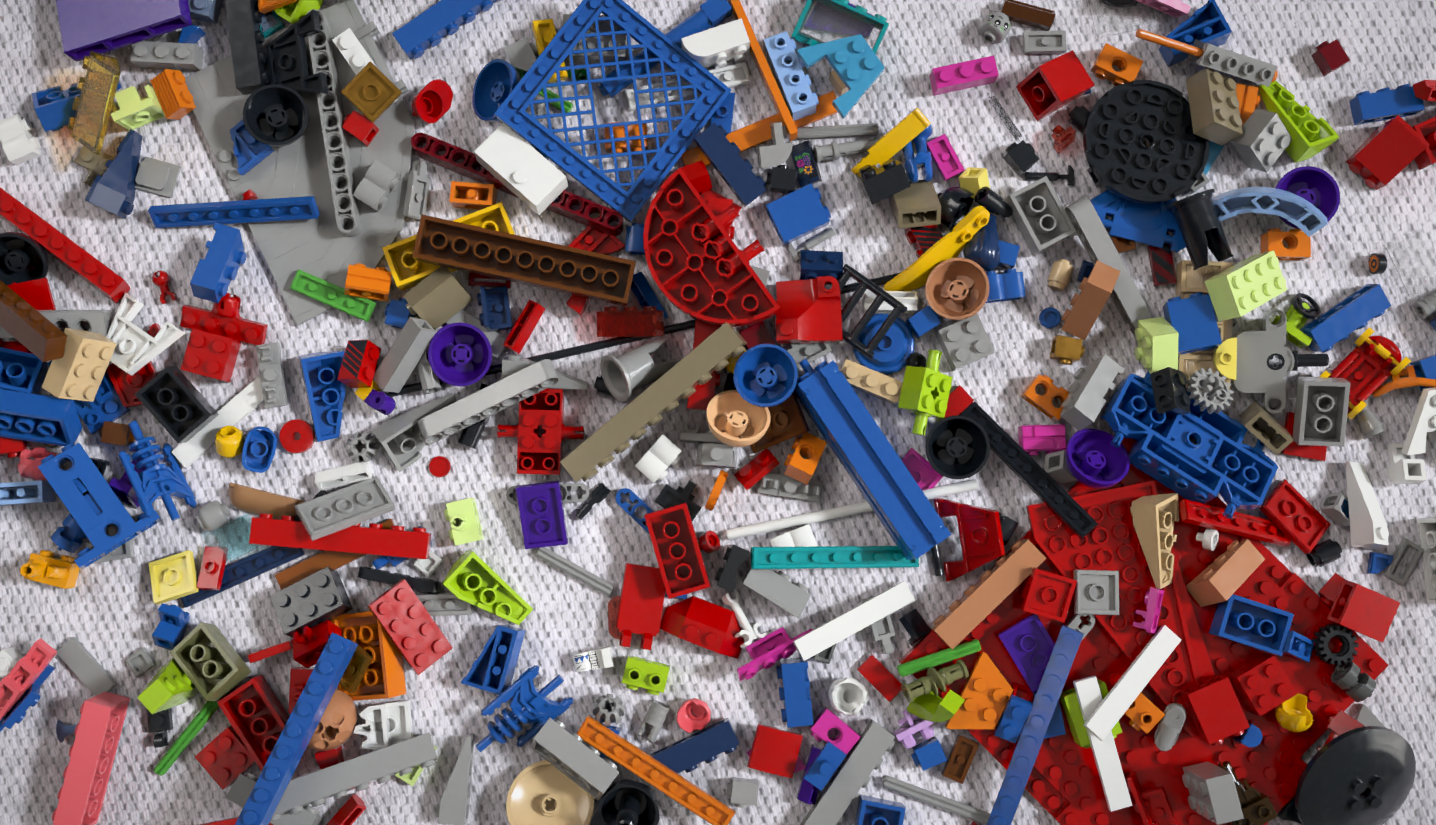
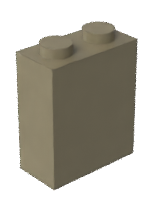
[889,180,941,229]
[403,266,473,330]
[1239,401,1293,455]

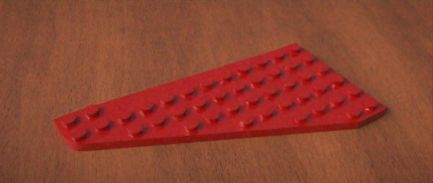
[1026,480,1216,740]

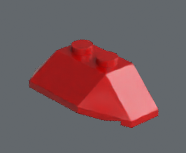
[660,596,745,659]

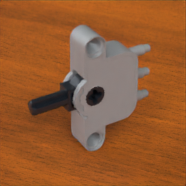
[1230,308,1329,414]

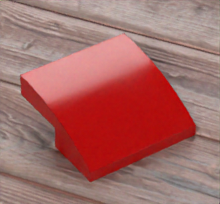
[747,724,803,778]

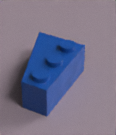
[190,222,247,303]
[461,625,526,695]

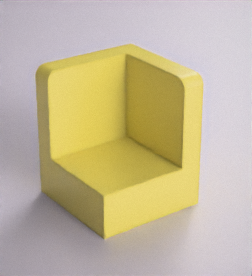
[959,167,990,200]

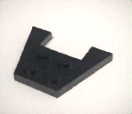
[266,10,328,94]

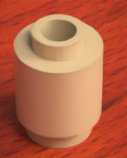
[1047,259,1074,292]

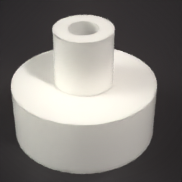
[1196,528,1219,551]

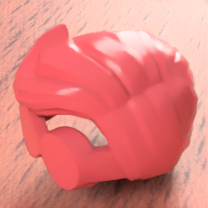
[18,446,58,481]

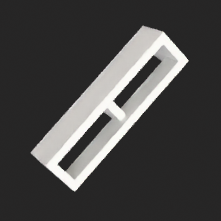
[863,291,918,315]
[315,461,373,491]

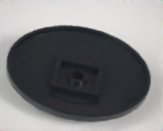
[1295,726,1416,825]

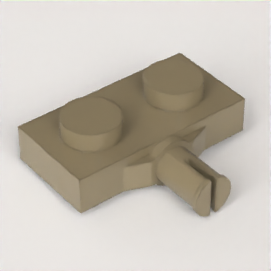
[74,144,115,187]

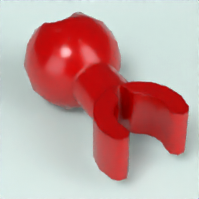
[152,270,177,304]

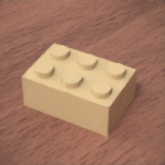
[42,328,117,402]

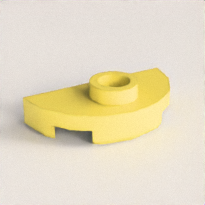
[1213,337,1237,381]

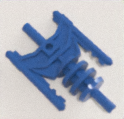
[118,421,197,521]
[476,665,574,752]

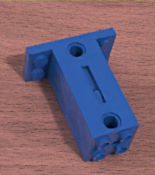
[38,443,161,570]

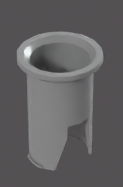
[600,335,680,402]

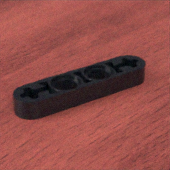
[357,566,441,593]

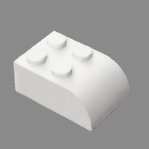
[681,18,750,69]

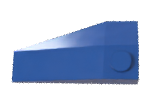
[32,76,121,132]
[298,351,346,442]

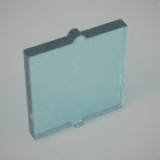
[213,513,262,562]

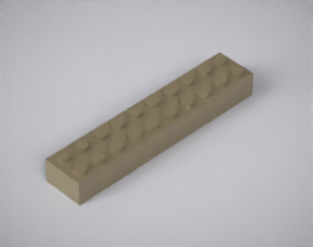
[560,322,747,482]

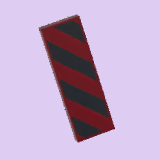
[1147,231,1177,286]

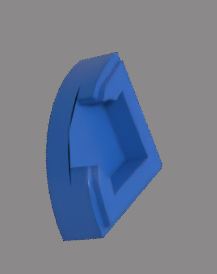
[1367,552,1394,574]

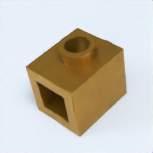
[1050,335,1085,365]

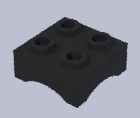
[715,544,750,592]

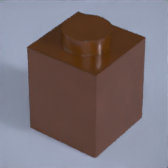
[100,421,135,446]

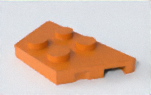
[945,651,1013,729]

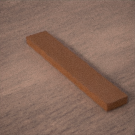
[275,519,395,590]

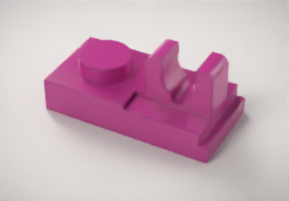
[1133,587,1164,634]

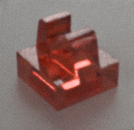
[1051,125,1076,154]

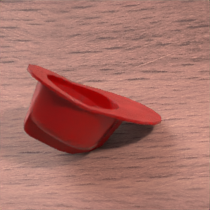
[412,79,453,124]

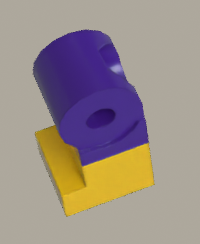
[354,380,396,415]

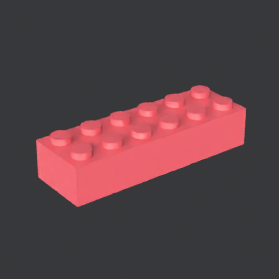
[52,691,130,825]

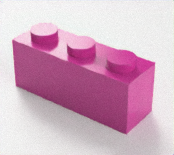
[929,55,999,96]

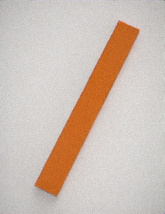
[727,0,798,141]
[681,91,838,167]
[577,715,735,825]

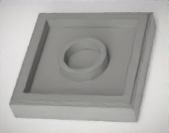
[1073,570,1119,615]

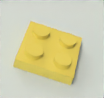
[148,550,199,605]

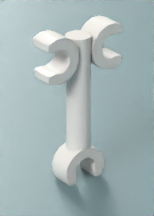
[722,590,767,648]

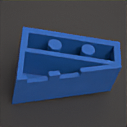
[1159,0,1232,67]
[776,658,813,728]

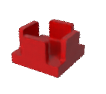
[1019,567,1077,623]

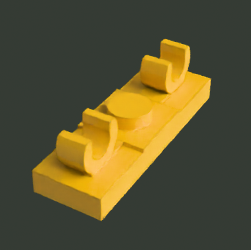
[531,19,568,83]

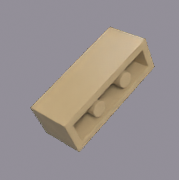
[840,359,903,405]

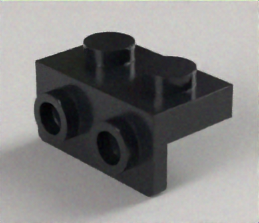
[1150,367,1191,415]

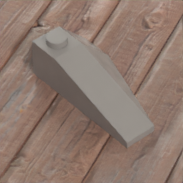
[372,393,457,472]

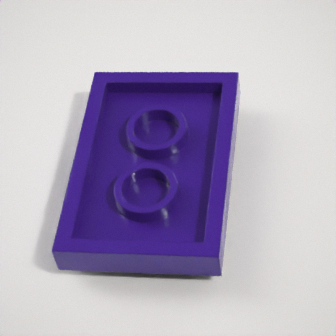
[516,481,568,549]
[997,613,1055,692]

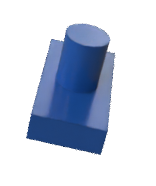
[803,741,847,791]

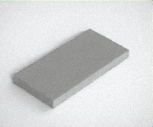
[295,476,395,541]

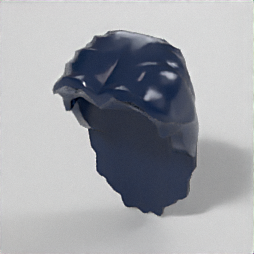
[963,212,1000,271]

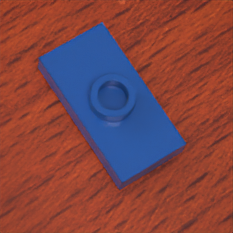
[711,92,735,134]

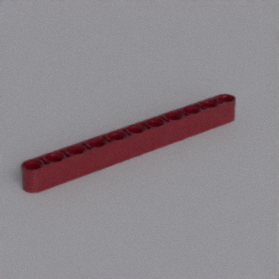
[411,132,624,236]

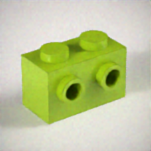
[622,655,670,695]

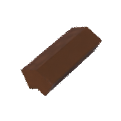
[1000,0,1056,31]

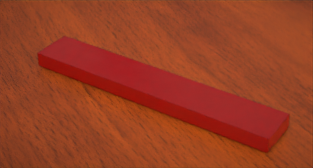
[1179,499,1291,547]

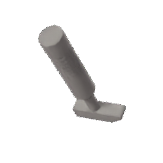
[789,228,835,262]

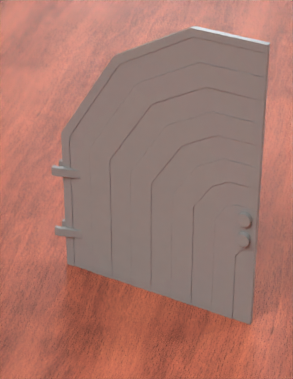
[185,0,416,326]

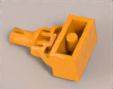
[20,550,80,589]

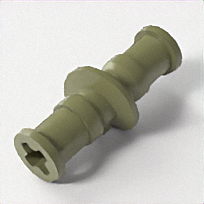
[901,659,969,703]

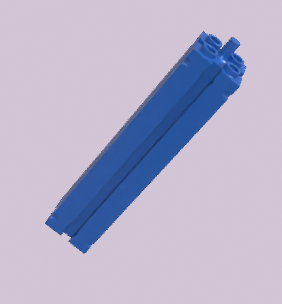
[794,359,952,560]

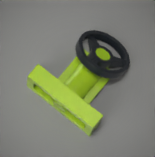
[1269,293,1320,348]

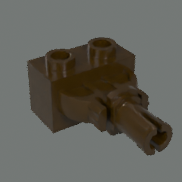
[1217,761,1278,825]

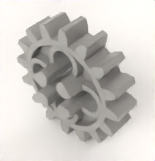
[1186,368,1234,414]

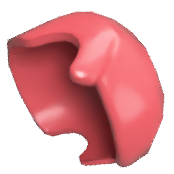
[677,698,711,733]

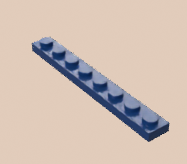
[148,196,320,228]

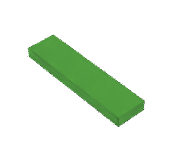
[290,269,377,322]

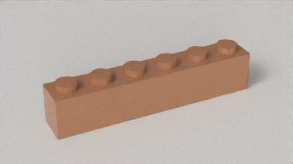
[931,539,1047,650]

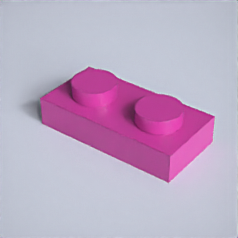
[926,134,964,181]

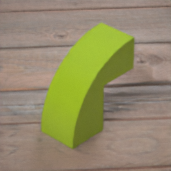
[906,690,965,722]

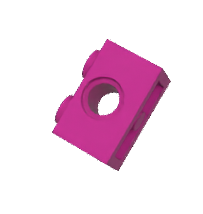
[809,706,860,754]

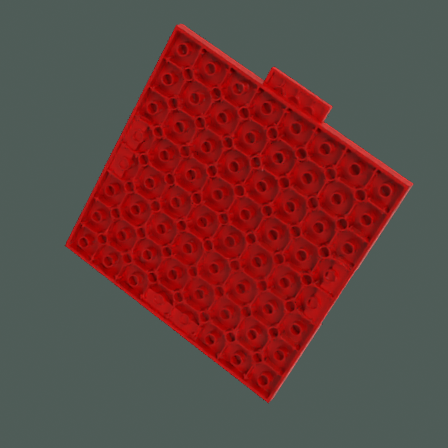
[899,438,1388,825]

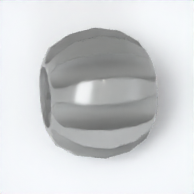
[346,431,378,462]
[593,694,625,727]

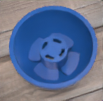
[472,59,522,122]
[733,344,798,407]

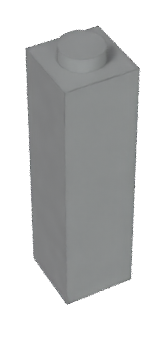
[373,317,437,393]

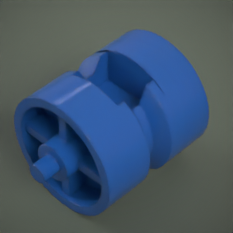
[51,513,87,553]

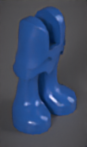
[902,124,933,183]

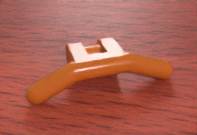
[1371,365,1436,397]

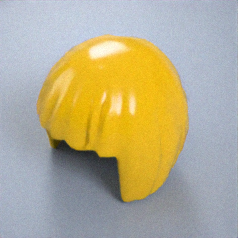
[1275,693,1313,732]

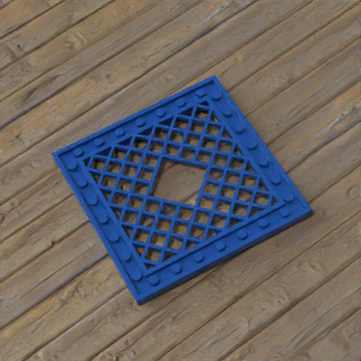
[494,0,731,222]

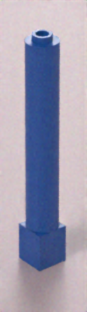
[598,0,732,98]

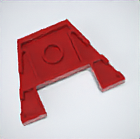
[106,323,161,408]
[934,498,1005,582]

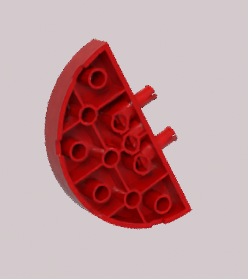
[643,168,780,327]

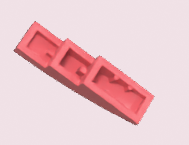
[0,638,57,721]

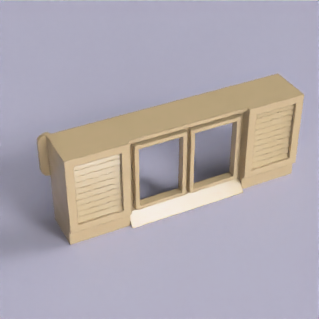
[1175,260,1234,389]

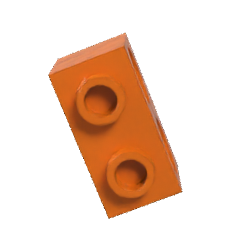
[1020,374,1069,421]

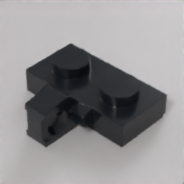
[654,480,702,521]

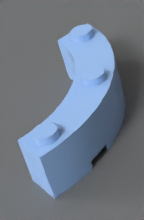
[1212,187,1328,237]

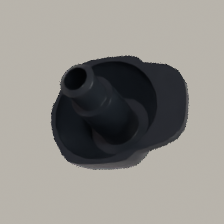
[590,779,660,825]

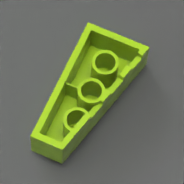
[137,658,198,714]

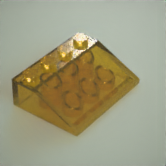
[67,51,121,155]

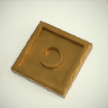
[341,61,403,123]

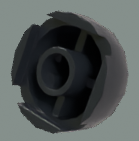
[937,187,974,230]

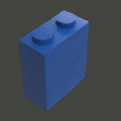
[765,183,831,246]
[1162,292,1222,355]

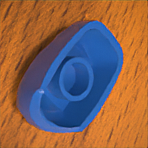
[242,426,277,473]

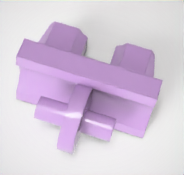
[893,710,934,749]

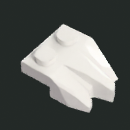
[353,700,413,750]

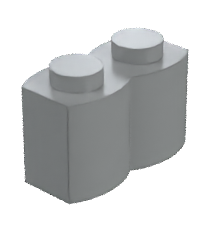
[353,160,400,211]

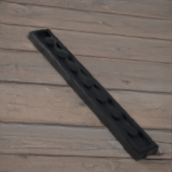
[959,402,1098,539]

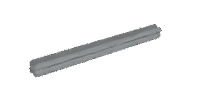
[883,776,991,825]

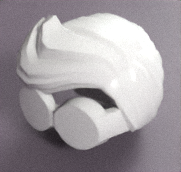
[828,677,869,716]

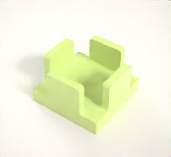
[109,85,165,131]

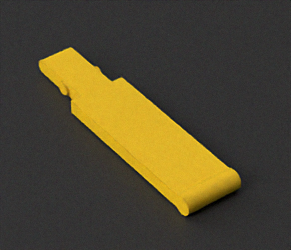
[851,107,931,174]

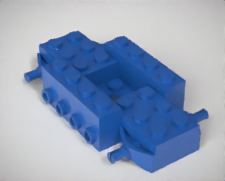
[1101,371,1278,519]

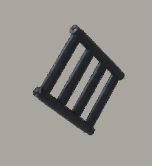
[838,264,907,359]

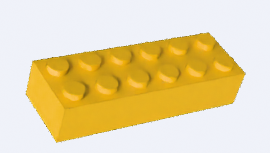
[382,202,516,291]

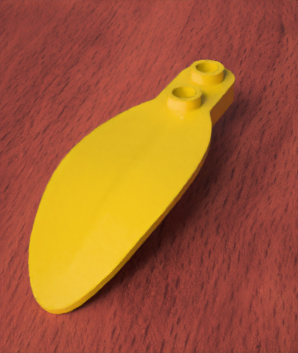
[883,206,990,291]

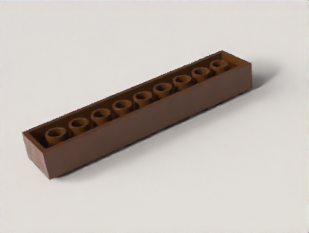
[412,214,636,306]

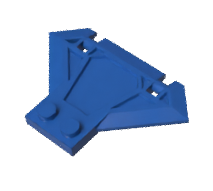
[1090,190,1186,252]

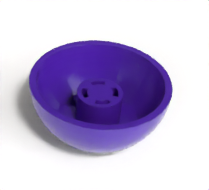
[1275,166,1340,230]
[428,322,492,386]
[1065,429,1130,488]

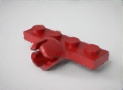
[180,293,268,345]

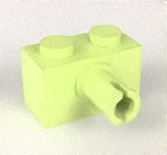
[444,498,484,546]

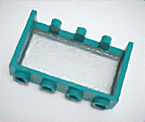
[791,0,889,54]

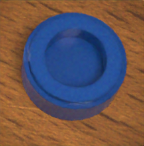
[1039,307,1061,329]

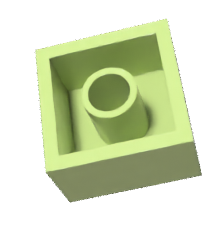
[1135,317,1179,374]

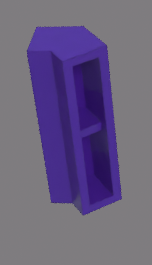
[796,745,823,804]

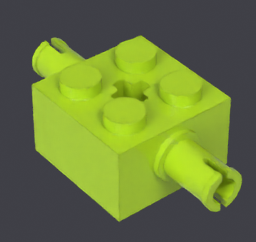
[898,349,953,436]

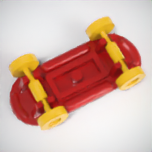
[1319,327,1411,420]

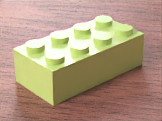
[1205,250,1287,321]

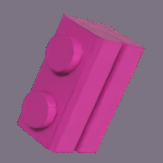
[1018,424,1066,456]

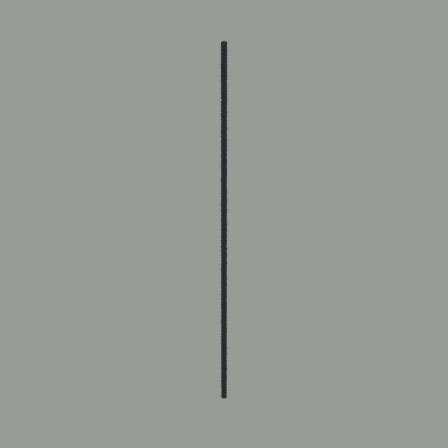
[385,272,901,397]

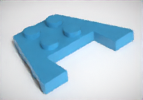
[797,34,885,119]

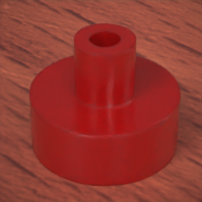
[698,530,720,553]

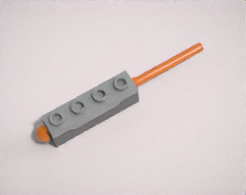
[1135,29,1278,87]

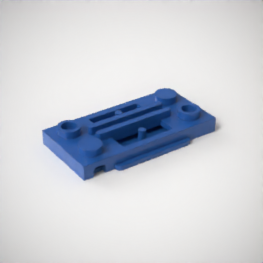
[48,360,130,434]

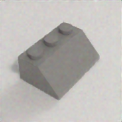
[1004,176,1077,256]
[742,568,811,619]

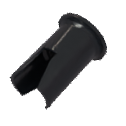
[1166,189,1234,270]

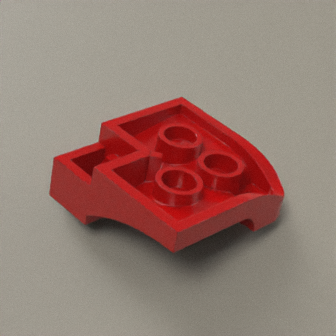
[776,276,843,344]

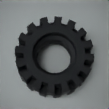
[1312,624,1358,665]

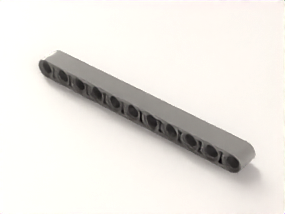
[307,9,361,237]

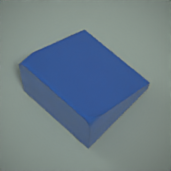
[178,25,206,44]

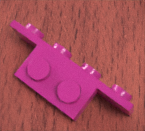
[737,627,812,681]

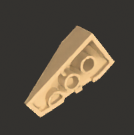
[1131,493,1179,589]

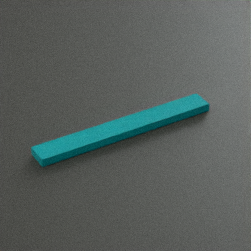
[751,546,919,569]

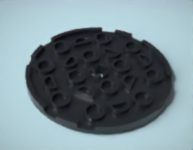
[1083,80,1209,204]

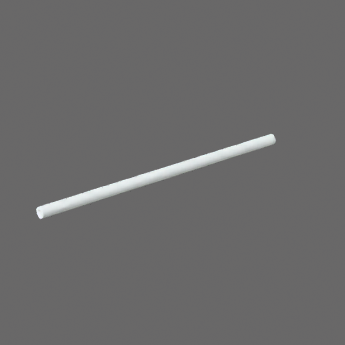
[726,479,978,540]

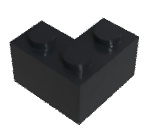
[855,159,911,205]

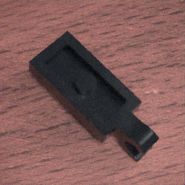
[147,708,173,748]

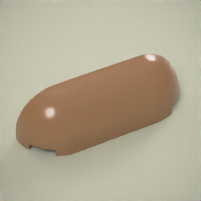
[228,482,306,519]

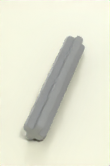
[797,123,879,140]
[536,547,614,595]

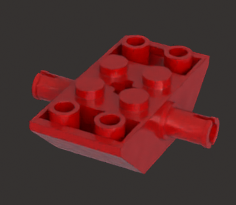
[497,389,584,475]

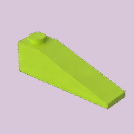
[1258,81,1339,163]
[442,550,533,625]

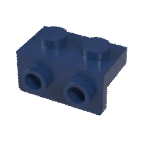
[800,250,843,285]
[477,286,513,332]

